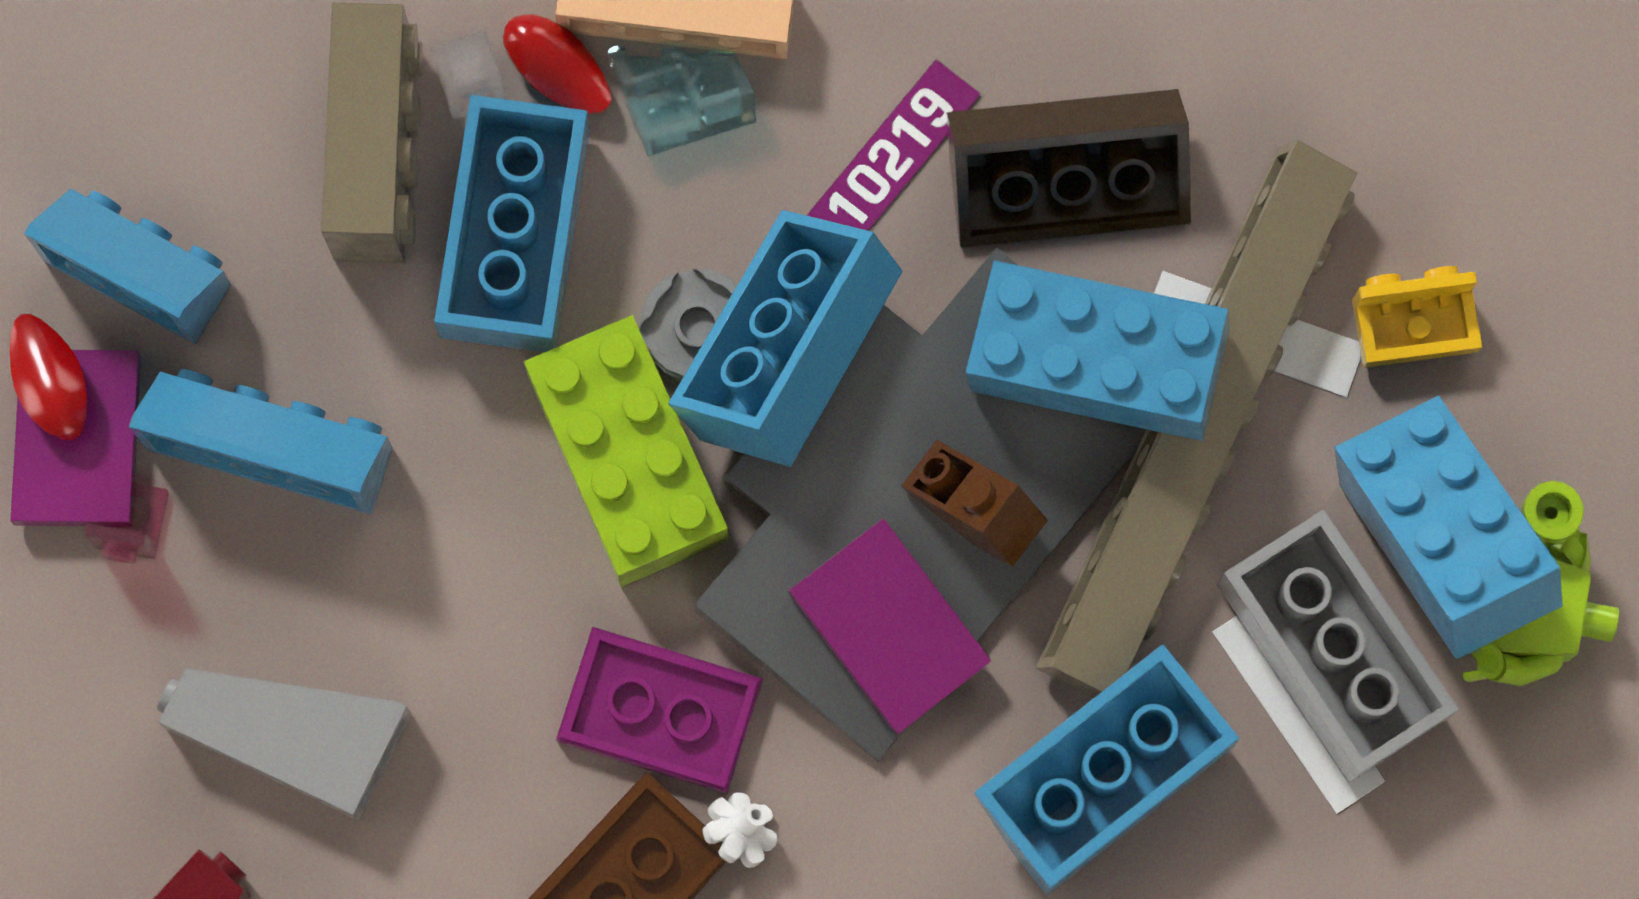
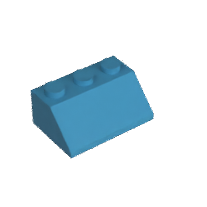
[24,188,231,345]

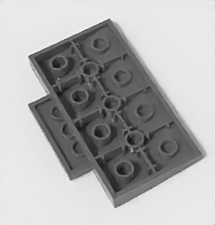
[694,248,1146,763]

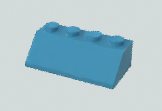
[129,369,393,515]
[974,644,1239,896]

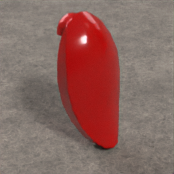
[503,14,612,115]
[10,314,88,441]

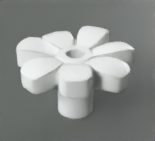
[703,793,777,868]

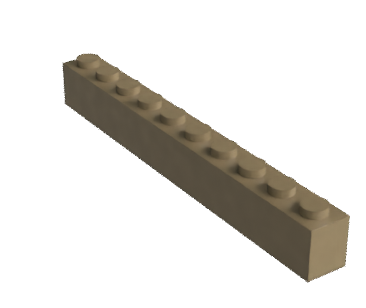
[1036,140,1357,699]

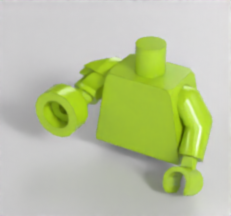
[1463,480,1619,686]

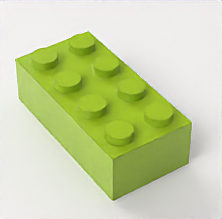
[523,315,729,588]

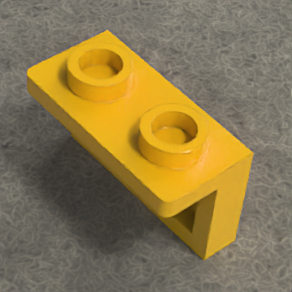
[1352,266,1482,368]

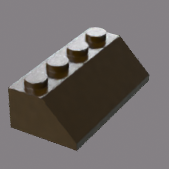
[947,89,1191,248]

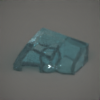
[607,46,756,156]

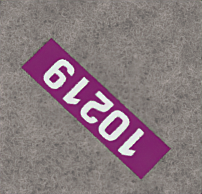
[806,59,981,230]

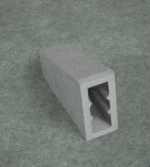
[157,668,412,821]

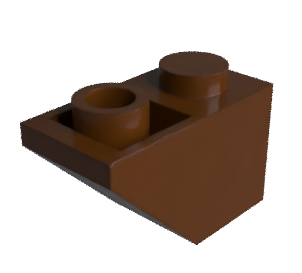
[901,440,1048,567]

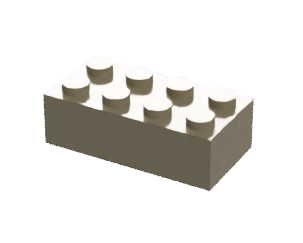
[321,2,423,262]

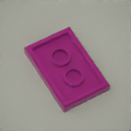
[10,350,141,527]
[787,518,991,734]
[556,626,763,794]

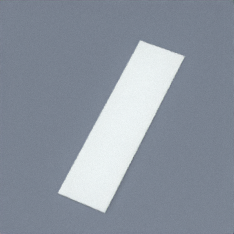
[1154,271,1361,398]
[1212,616,1386,814]

